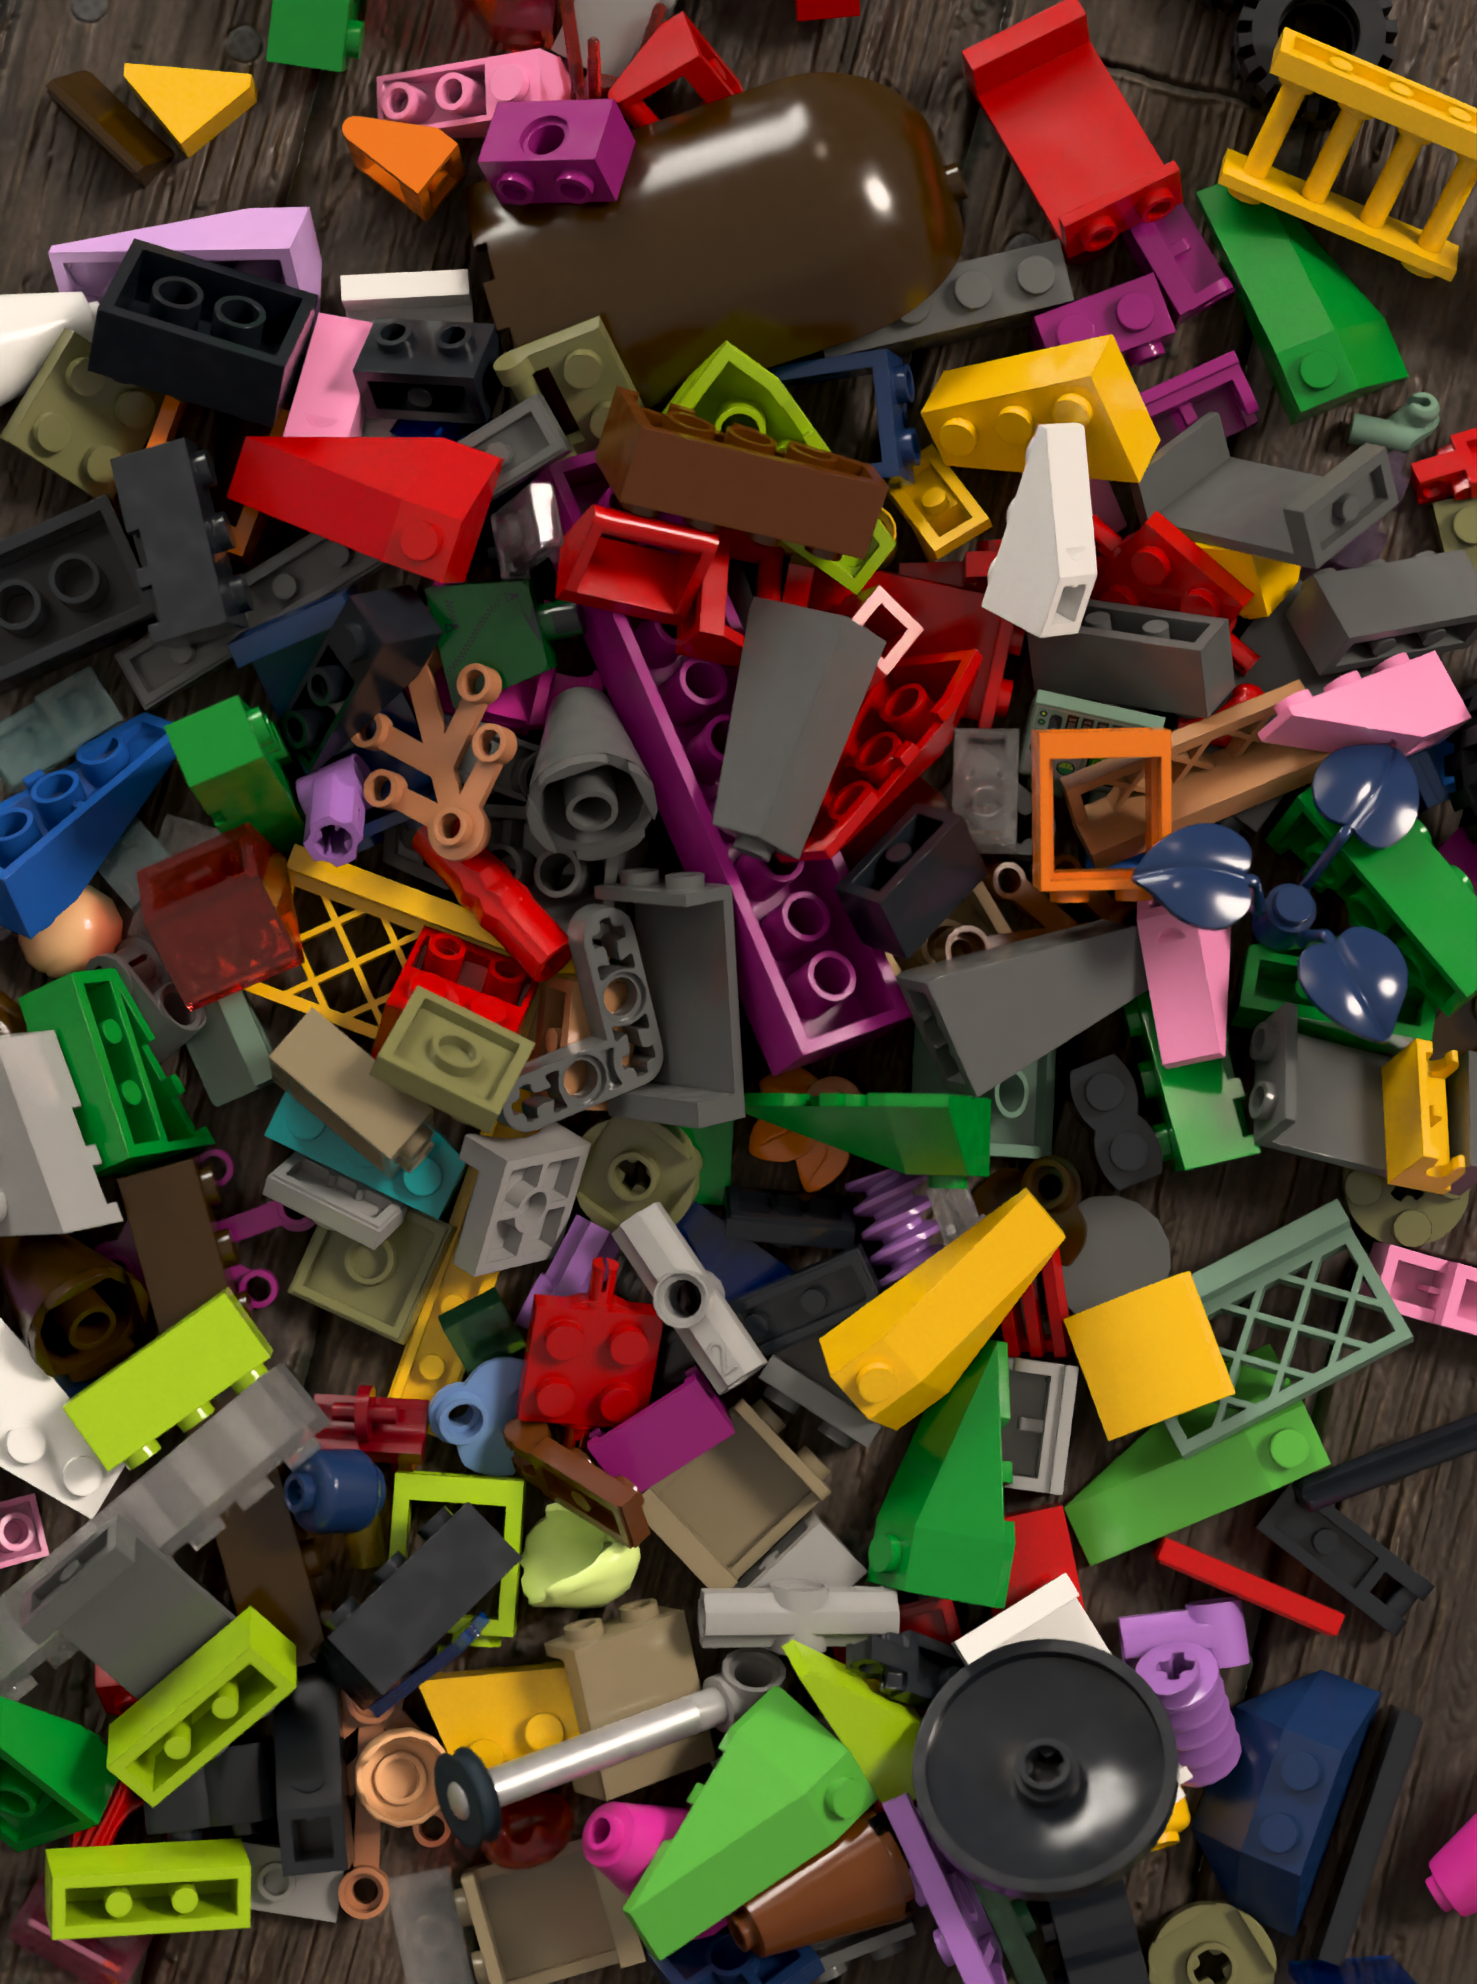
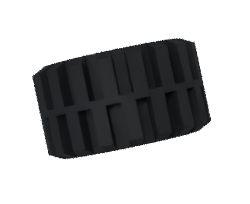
[1230,0,1398,131]

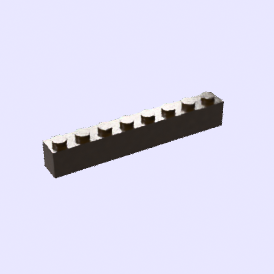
[117,1154,336,1668]

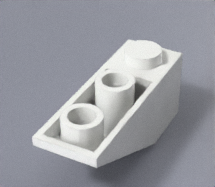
[981,422,1098,638]

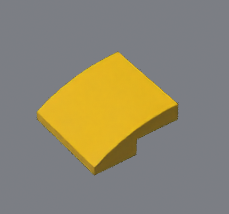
[1063,1271,1236,1441]

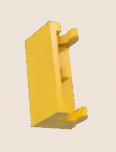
[1381,1038,1465,1195]

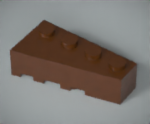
[594,386,889,561]

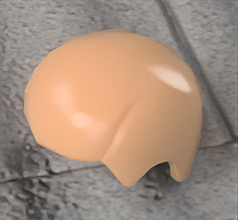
[18,885,123,979]
[354,1727,446,1828]

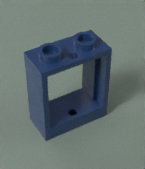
[767,348,921,488]

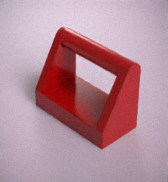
[608,11,744,129]
[555,504,719,626]
[675,526,785,668]

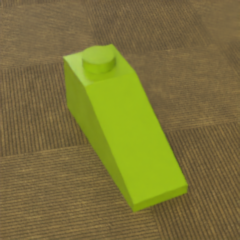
[782,1639,924,1804]

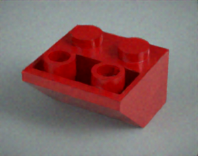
[371,925,540,1060]

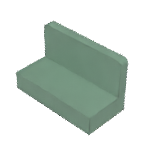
[185,959,275,1107]

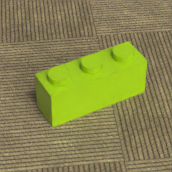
[62,1287,273,1472]
[106,1606,297,1808]
[45,1838,251,1940]

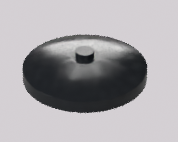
[912,1639,1179,1901]

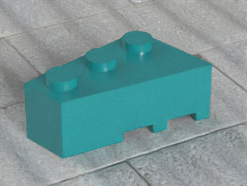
[264,1091,469,1220]

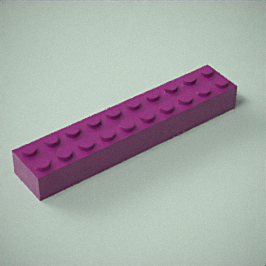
[522,450,912,1077]

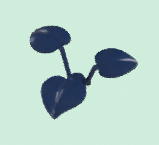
[1131,744,1419,1044]

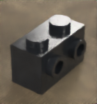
[353,318,504,424]
[834,802,989,960]

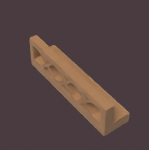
[1060,679,1331,868]

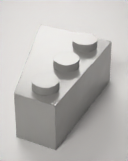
[0,1030,123,1236]

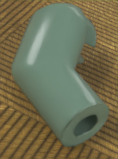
[1347,392,1440,454]

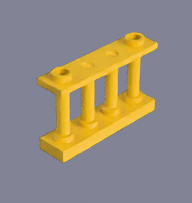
[1217,27,1477,282]

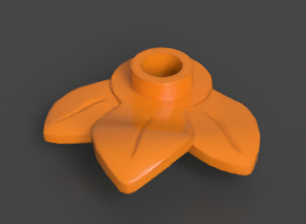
[748,1067,863,1193]

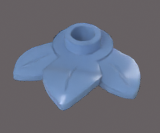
[428,1357,546,1476]

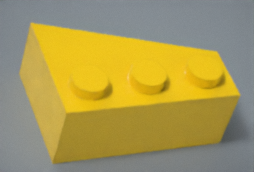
[920,334,1161,483]
[417,1661,580,1769]

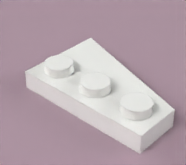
[0,1318,125,1520]

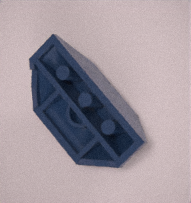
[1191,1670,1383,1937]

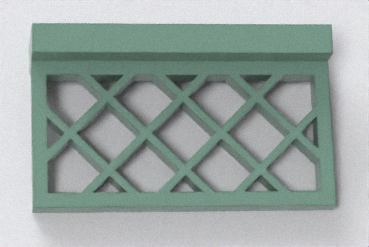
[1163,1199,1414,1461]

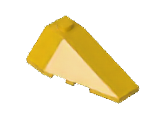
[819,1188,1066,1431]

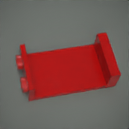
[961,0,1183,258]
[782,552,1025,734]

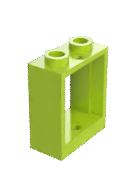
[389,1470,527,1647]

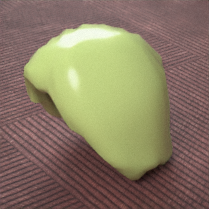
[520,1503,641,1609]

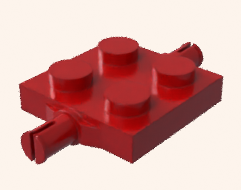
[1089,510,1261,677]
[516,1257,664,1454]

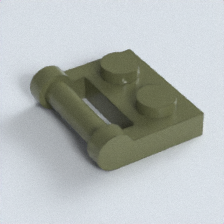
[493,316,645,460]

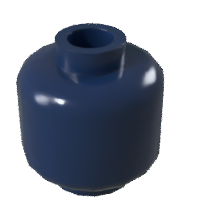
[284,1448,386,1534]

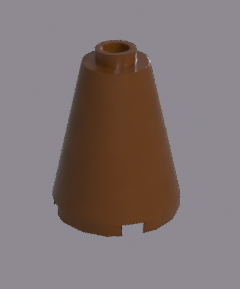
[726,1808,915,1958]

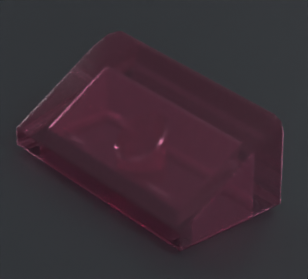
[8,1869,155,1984]

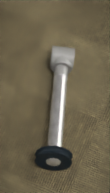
[434,1647,786,1850]

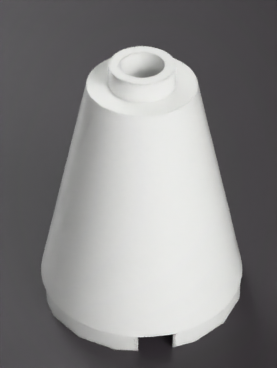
[0,292,100,407]

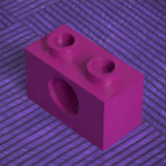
[477,99,636,205]

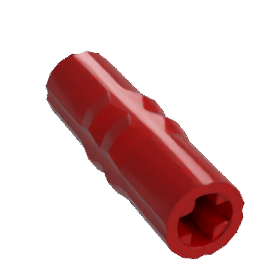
[412,818,572,983]

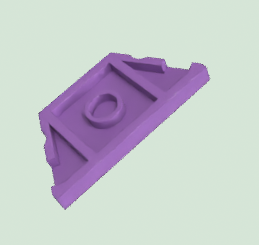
[882,1792,1007,1984]

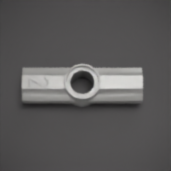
[611,1202,768,1395]
[698,1578,900,1655]

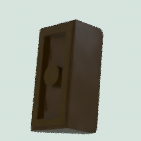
[46,70,174,188]

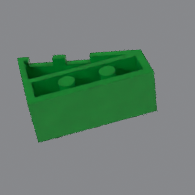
[1121,990,1261,1172]

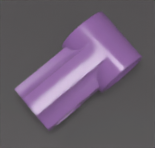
[296,753,374,867]
[515,1214,621,1330]
[1117,1597,1250,1671]

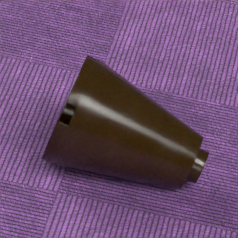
[0,1233,150,1382]

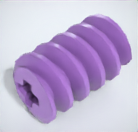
[844,1168,948,1290]
[1135,1641,1242,1788]

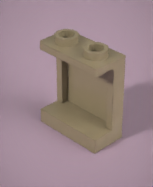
[641,1396,832,1588]
[544,1598,716,1801]
[453,1835,647,1984]

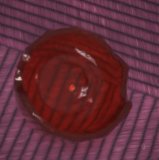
[480,1791,575,1870]

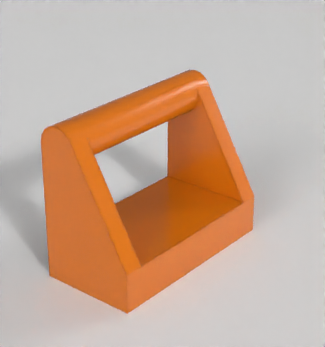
[342,116,466,222]

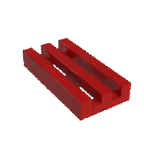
[1001,1247,1074,1357]

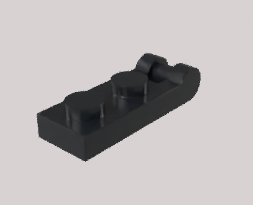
[1253,1479,1435,1637]

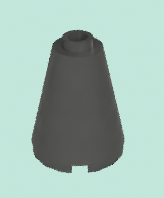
[526,686,658,861]

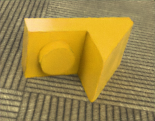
[887,444,993,562]

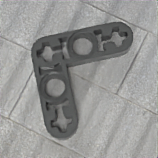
[497,903,664,1132]

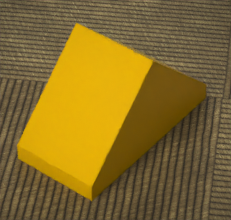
[123,63,258,159]

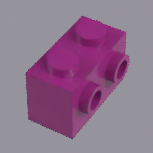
[1029,272,1176,368]

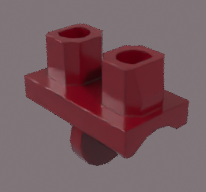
[305,1385,430,1472]

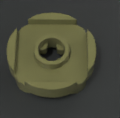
[576,1115,703,1233]
[1341,1166,1472,1248]
[1146,1899,1277,1984]

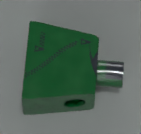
[424,578,586,709]

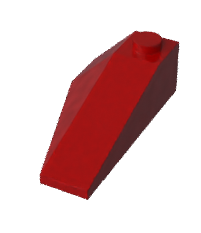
[227,436,504,583]
[775,649,983,863]

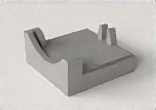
[453,1122,591,1277]

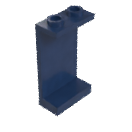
[227,583,437,853]

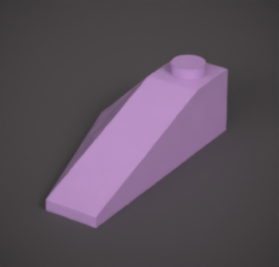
[48,207,322,355]

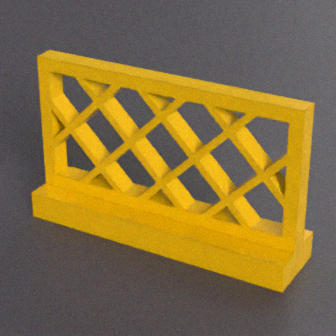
[242,844,512,1040]

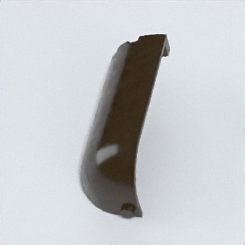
[466,72,969,435]

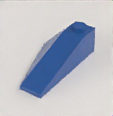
[0,711,176,939]

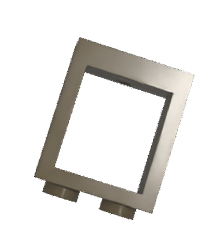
[269,1007,435,1180]

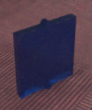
[369,1612,490,1718]
[1288,1955,1418,1984]

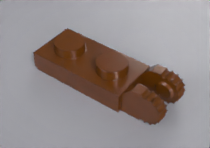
[502,1417,651,1549]

